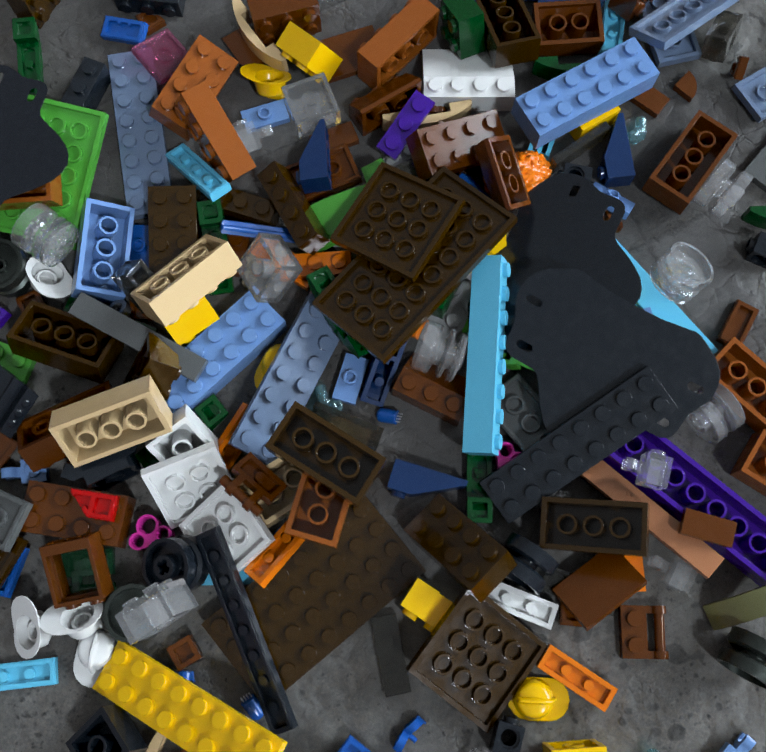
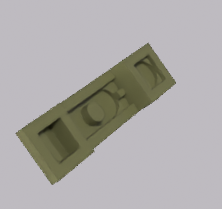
[703,585,766,630]

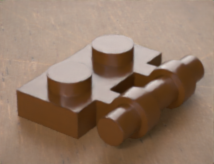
[219,452,288,517]

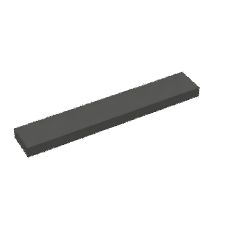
[68,292,208,383]

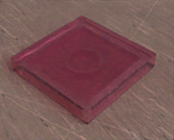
[132,28,188,85]

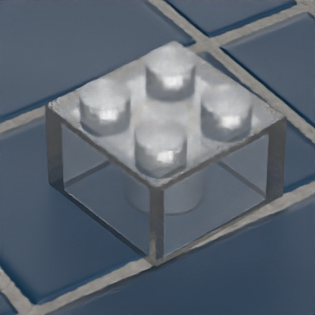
[281,72,341,139]
[237,233,303,303]
[115,578,199,645]

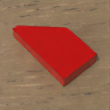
[70,488,120,522]

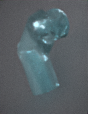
[627,116,647,145]
[314,385,343,415]

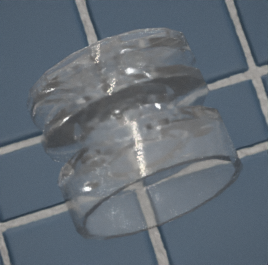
[11,203,79,268]
[411,320,468,382]

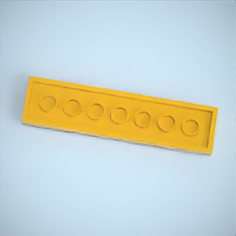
[92,640,288,752]

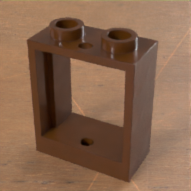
[39,531,114,610]

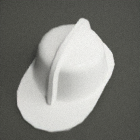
[25,254,73,299]
[11,595,52,659]
[40,602,103,640]
[73,624,118,688]

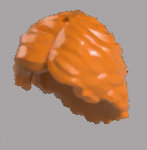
[484,150,552,195]

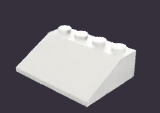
[422,49,515,111]

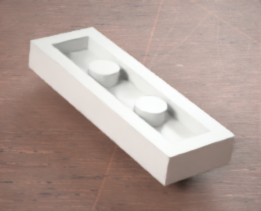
[488,582,559,630]

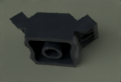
[0,365,39,439]
[60,444,142,492]

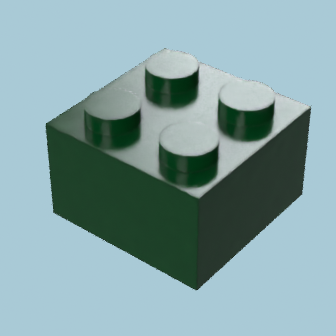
[439,0,485,60]

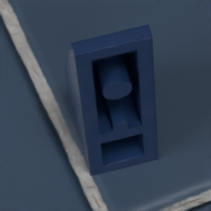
[597,113,636,188]
[296,119,332,194]
[360,340,408,408]
[387,459,468,499]

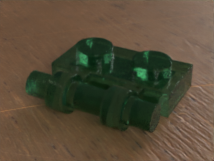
[61,548,116,593]

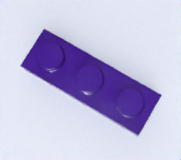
[376,90,435,161]

